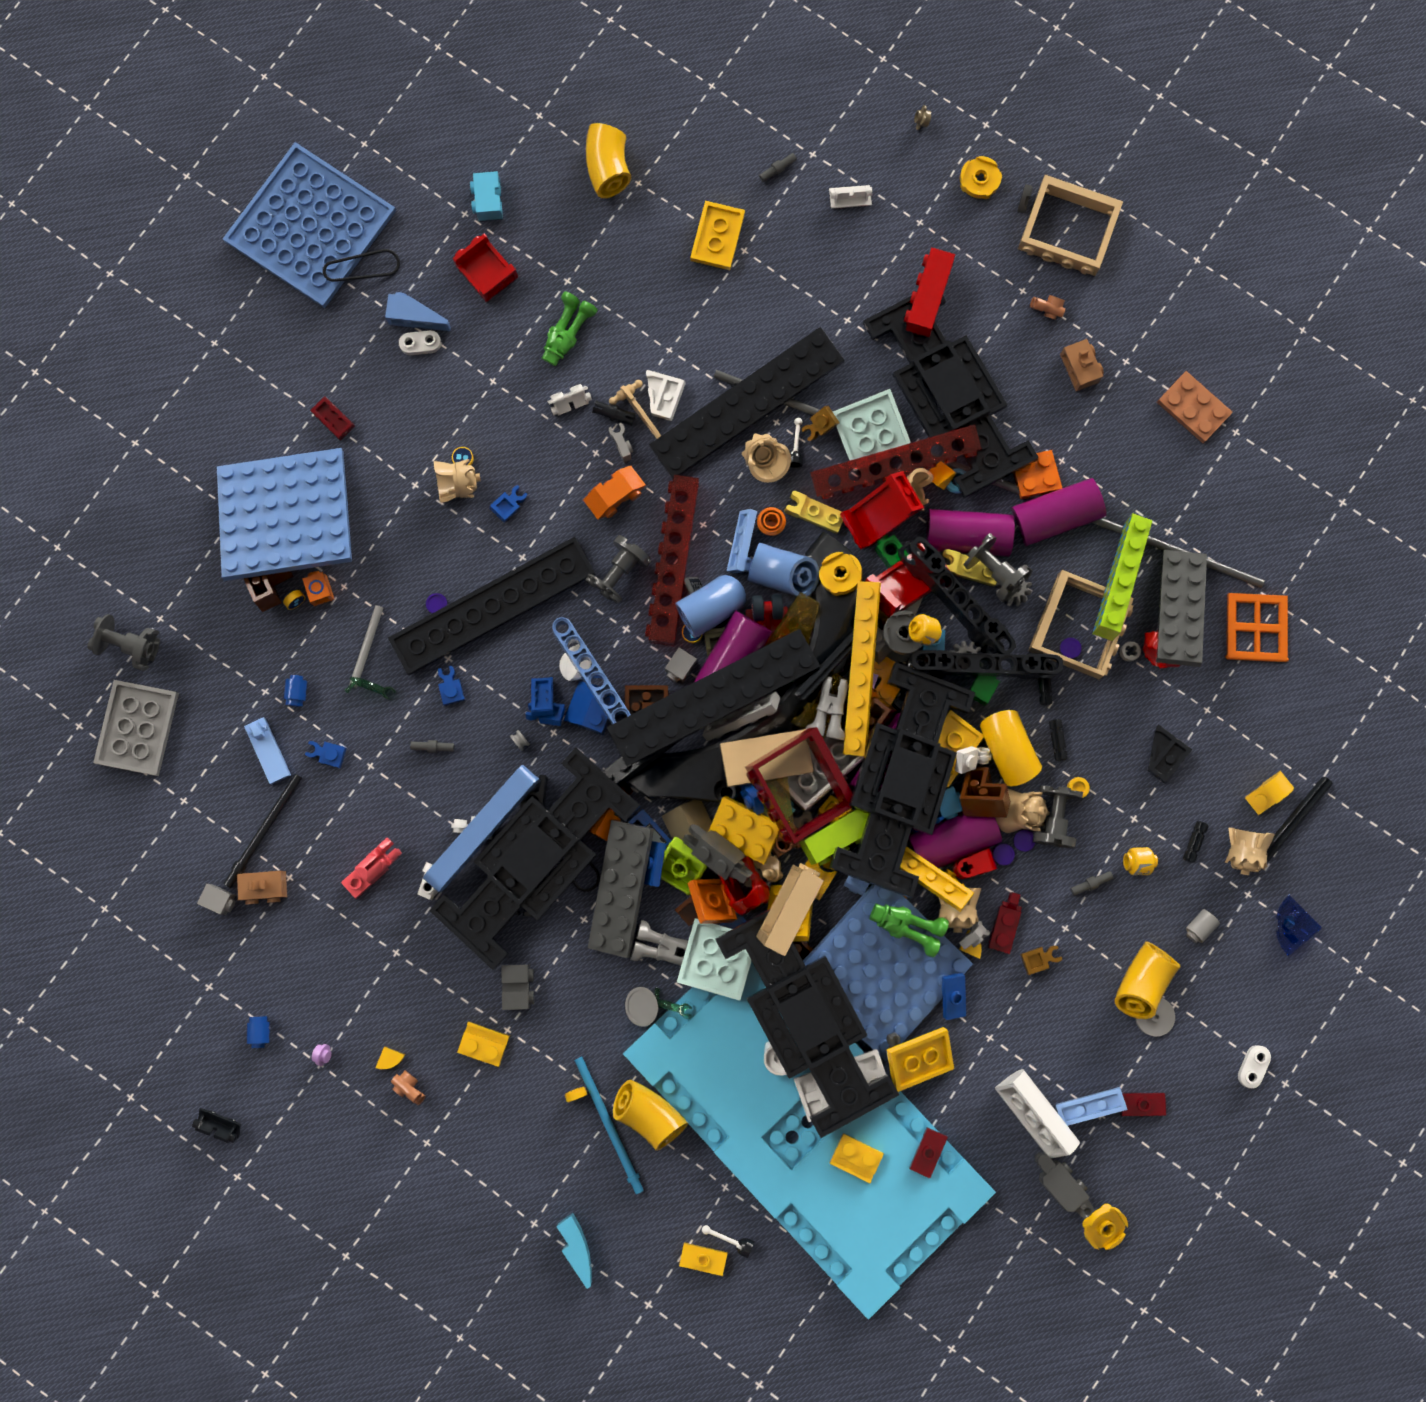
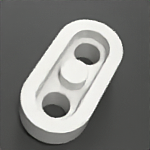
[399,330,441,355]
[1238,1045,1271,1088]

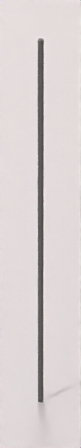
[714,370,1265,588]

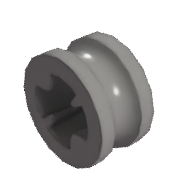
[1119,641,1141,662]
[510,730,530,751]

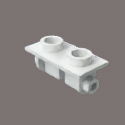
[829,185,872,209]
[548,384,592,416]

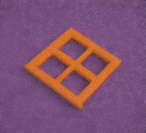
[1225,593,1289,662]

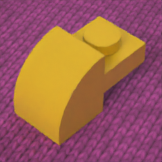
[1245,770,1294,815]

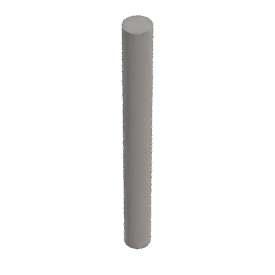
[349,605,383,688]

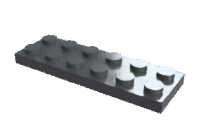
[1156,550,1207,667]
[588,820,654,958]

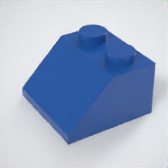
[564,681,618,736]

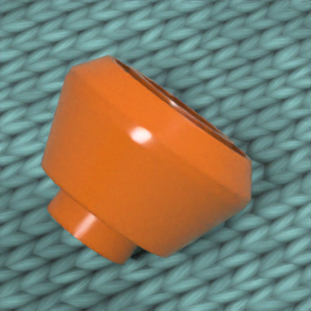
[757,507,786,536]

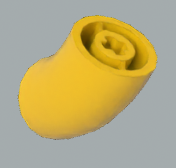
[586,123,631,198]
[980,710,1042,786]
[1115,941,1180,1019]
[613,1080,689,1151]

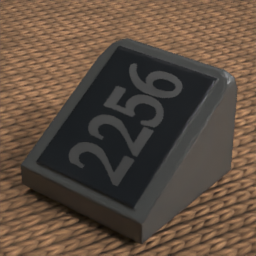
[684,577,703,595]

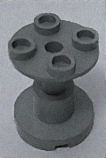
[963,533,1033,602]
[585,535,652,604]
[882,610,923,662]
[87,614,160,671]
[1033,786,1083,848]

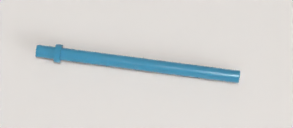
[574,1056,644,1194]

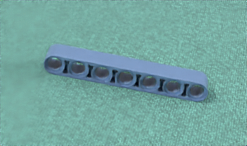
[552,617,631,724]
[423,765,540,893]

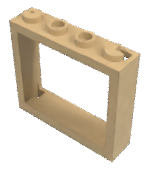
[1018,175,1123,276]
[1028,570,1134,679]
[756,863,824,956]

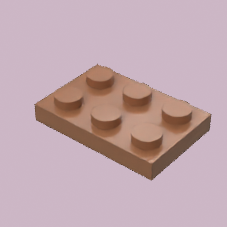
[1157,371,1233,443]

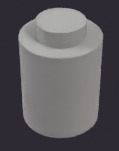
[1186,909,1220,943]

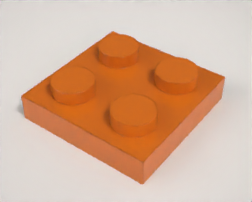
[1013,450,1062,500]
[687,879,737,924]

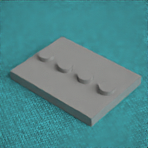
[93,680,179,776]

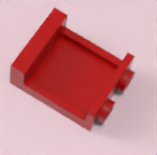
[453,233,518,302]

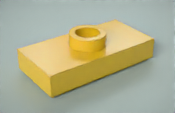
[679,1242,727,1276]

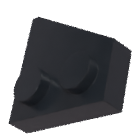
[1148,724,1192,784]

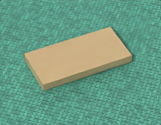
[720,729,814,787]

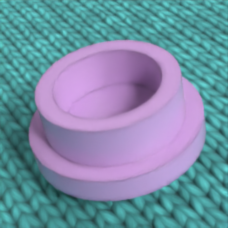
[312,1044,331,1066]

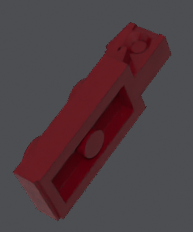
[988,892,1022,954]

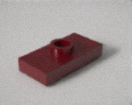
[310,396,355,441]
[1120,1092,1166,1116]
[909,1127,948,1178]

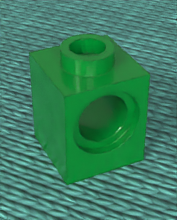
[875,535,909,568]
[969,676,1000,706]

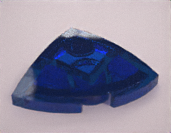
[1276,895,1322,956]

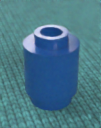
[284,675,307,707]
[247,1016,270,1048]

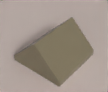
[662,800,712,841]

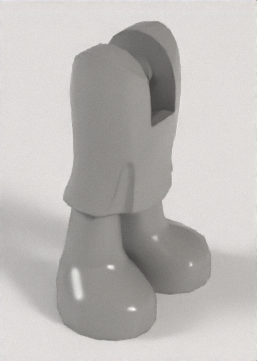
[806,676,848,741]
[630,920,688,966]

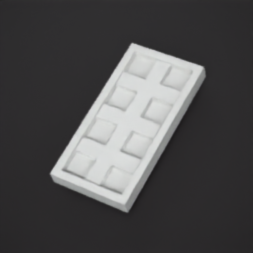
[793,1049,886,1122]

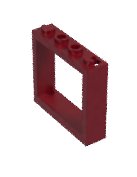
[745,727,853,844]

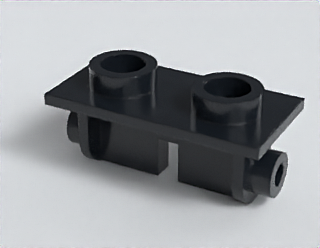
[192,1108,241,1143]

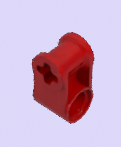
[953,848,997,879]

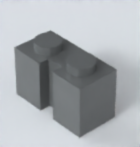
[501,964,534,1010]

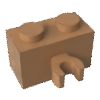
[1060,339,1104,391]
[237,871,287,905]

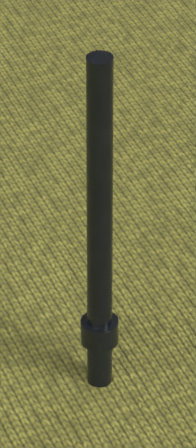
[223,774,302,888]

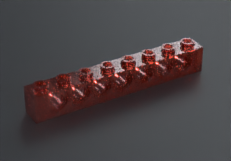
[810,425,982,500]
[645,475,699,647]

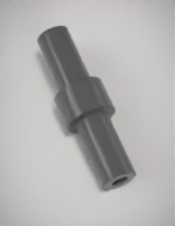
[759,153,797,182]
[410,740,455,753]
[1071,871,1114,896]

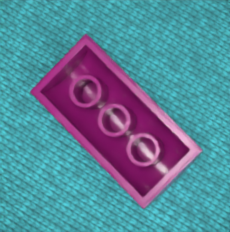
[1011,478,1106,547]
[926,509,1015,557]
[693,610,772,683]
[908,812,1002,868]

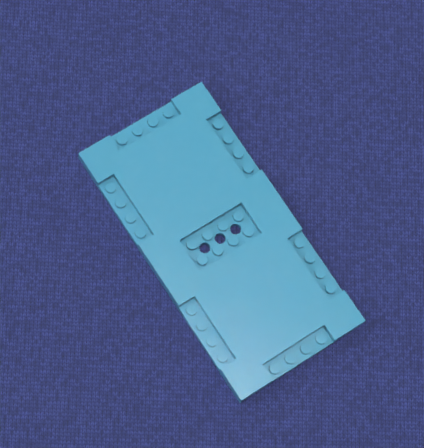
[623,961,996,1320]

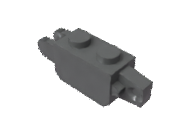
[682,824,753,884]
[1034,1152,1095,1219]

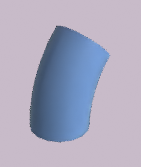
[747,542,819,597]
[675,575,746,638]

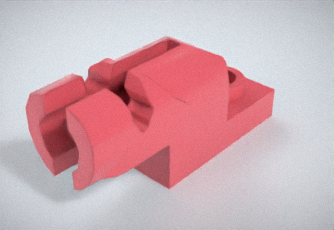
[341,838,402,899]

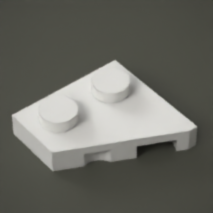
[646,370,686,421]

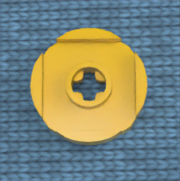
[960,156,1002,199]
[819,552,862,596]
[1082,1204,1128,1250]

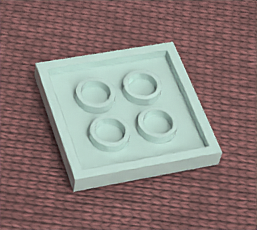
[833,389,913,471]
[677,918,752,1001]

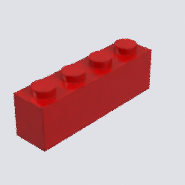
[904,247,956,337]

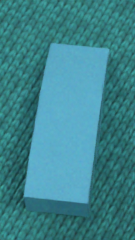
[556,1213,592,1289]

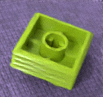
[661,837,707,895]

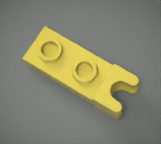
[784,491,843,534]
[942,549,997,587]

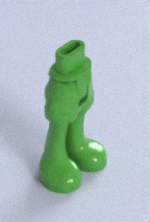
[541,291,598,366]
[869,903,949,958]

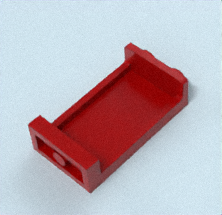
[840,471,924,549]
[865,543,950,618]

